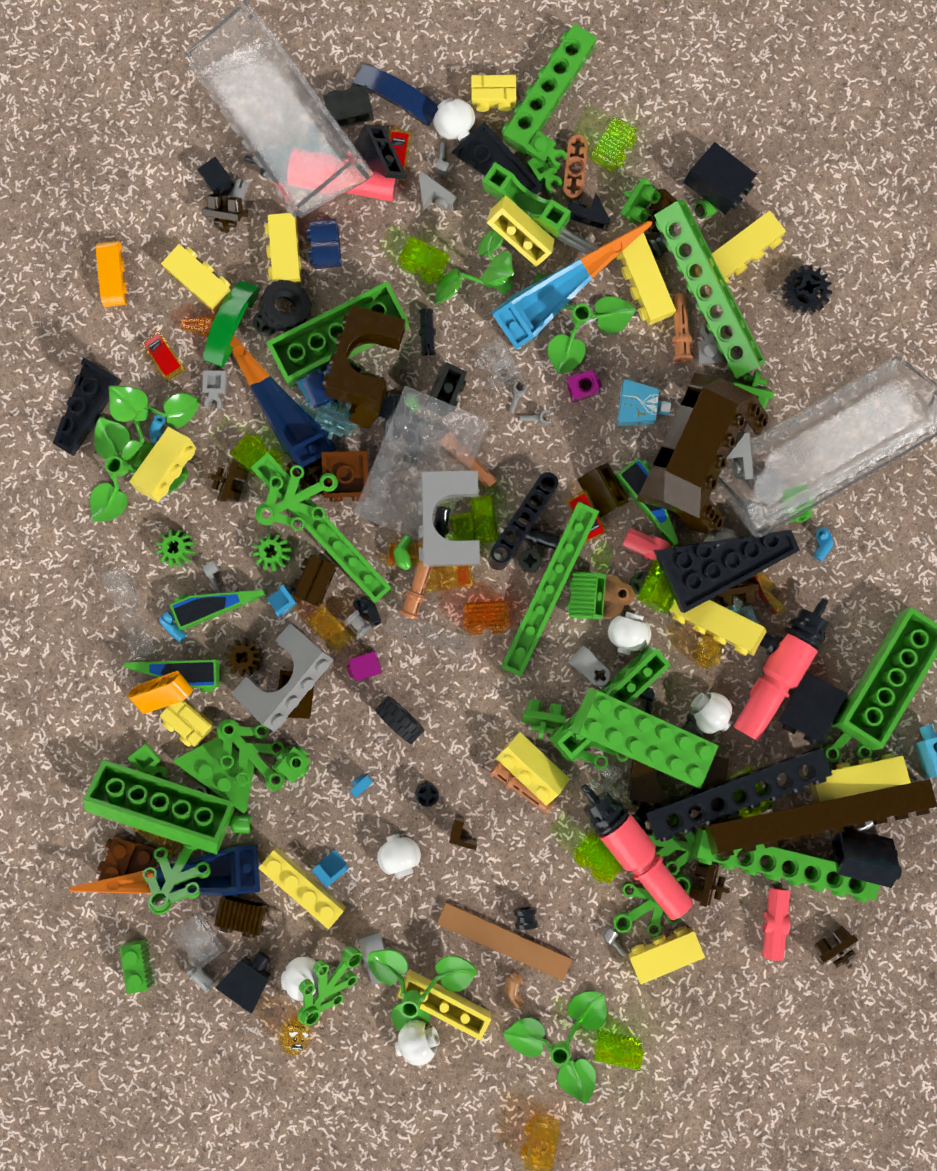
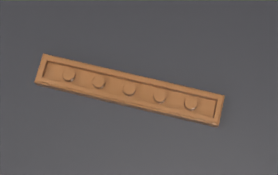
[437,902,572,981]

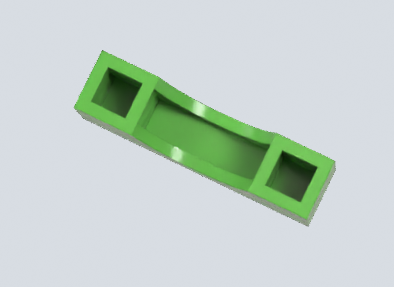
[482,162,571,238]

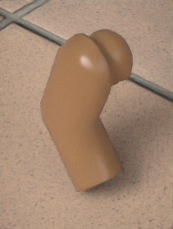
[504,972,525,1009]

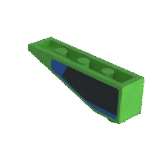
[616,457,678,547]
[170,590,267,630]
[124,660,220,692]

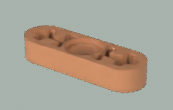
[563,135,588,201]

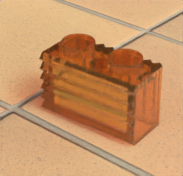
[462,601,510,635]

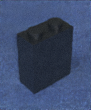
[683,142,757,215]
[779,673,849,746]
[831,827,902,888]

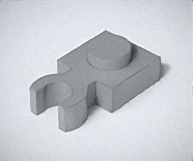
[697,325,722,365]
[202,370,227,410]

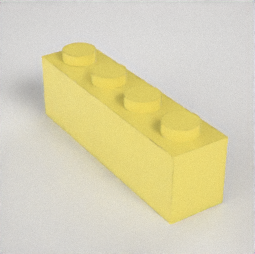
[695,210,786,291]
[616,232,676,326]
[669,599,766,656]
[810,753,911,803]
[258,847,346,930]
[397,969,491,1041]

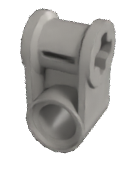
[568,646,610,687]

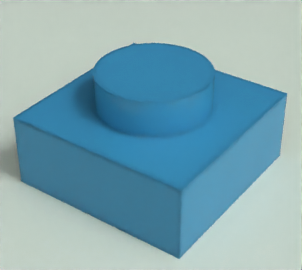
[350,774,374,798]

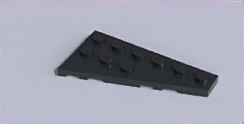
[653,530,800,613]

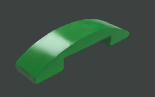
[203,281,261,368]

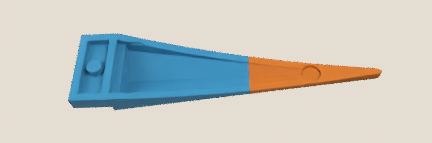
[491,221,652,350]

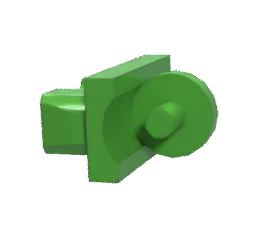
[620,177,661,225]
[732,370,774,408]
[522,699,566,739]

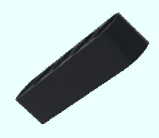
[488,472,559,570]

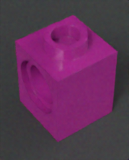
[566,369,602,403]
[346,651,383,682]

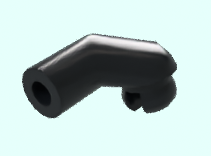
[353,597,382,626]

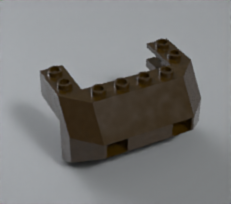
[636,373,768,537]

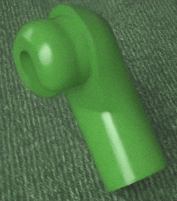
[394,535,414,570]

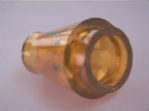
[181,315,215,338]

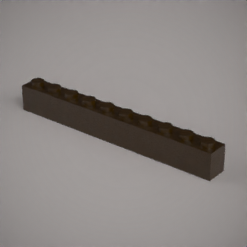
[705,779,937,858]

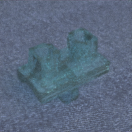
[314,401,357,440]

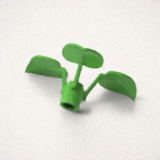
[435,229,515,306]
[533,273,636,374]
[108,385,199,474]
[90,417,189,522]
[368,949,477,1032]
[503,991,607,1104]

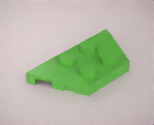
[173,737,255,814]

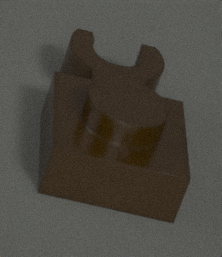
[646,189,677,233]

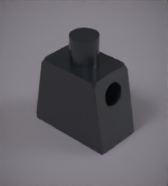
[215,951,271,1014]

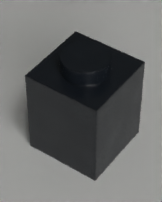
[197,157,234,196]

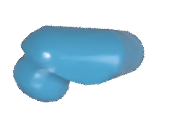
[148,415,165,446]
[812,527,834,562]
[159,611,187,643]

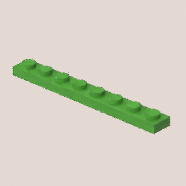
[251,452,391,603]
[501,502,599,677]

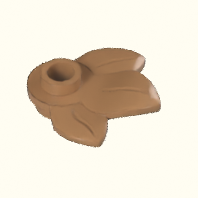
[603,574,635,619]

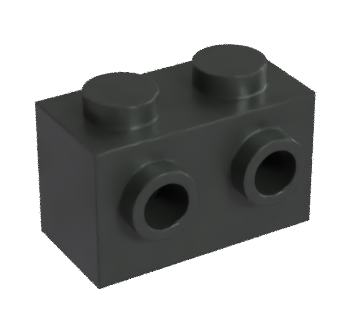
[323,85,374,130]
[424,362,467,417]

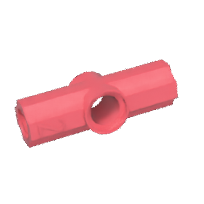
[622,528,672,565]
[762,887,790,961]

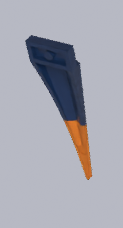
[230,335,337,471]
[69,844,260,896]

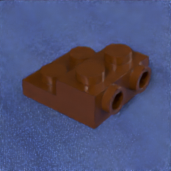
[321,450,370,502]
[96,835,159,881]

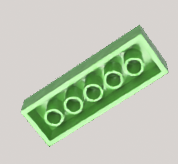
[266,281,410,388]
[833,607,937,750]
[570,688,718,789]
[83,760,234,855]

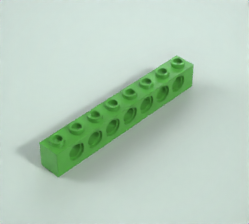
[654,200,766,378]
[692,827,880,903]

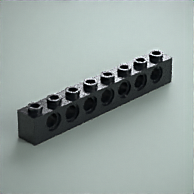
[643,747,833,842]

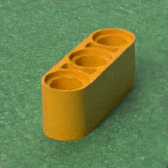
[96,241,128,307]
[127,671,193,714]

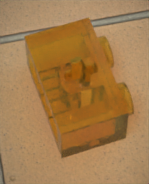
[305,604,355,653]
[520,1114,560,1171]

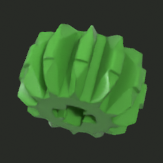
[156,529,195,567]
[252,533,292,572]

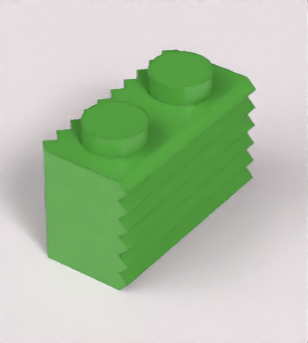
[568,572,606,620]
[119,939,154,994]

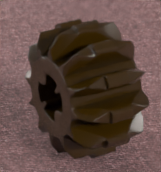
[224,638,264,677]

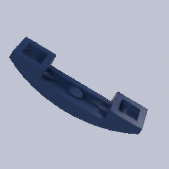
[352,64,439,126]

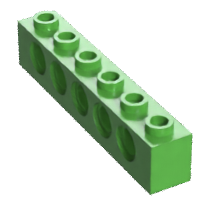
[501,23,597,155]
[548,646,671,760]

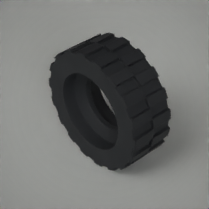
[259,280,312,333]
[375,696,425,744]

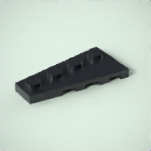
[451,121,543,195]
[53,357,122,456]

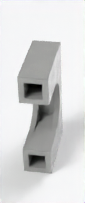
[418,471,480,567]
[232,623,334,731]

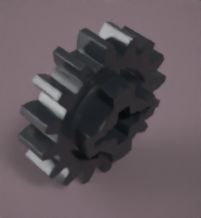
[781,265,832,315]

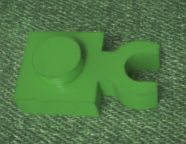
[525,131,567,170]
[527,158,562,194]
[128,742,169,777]

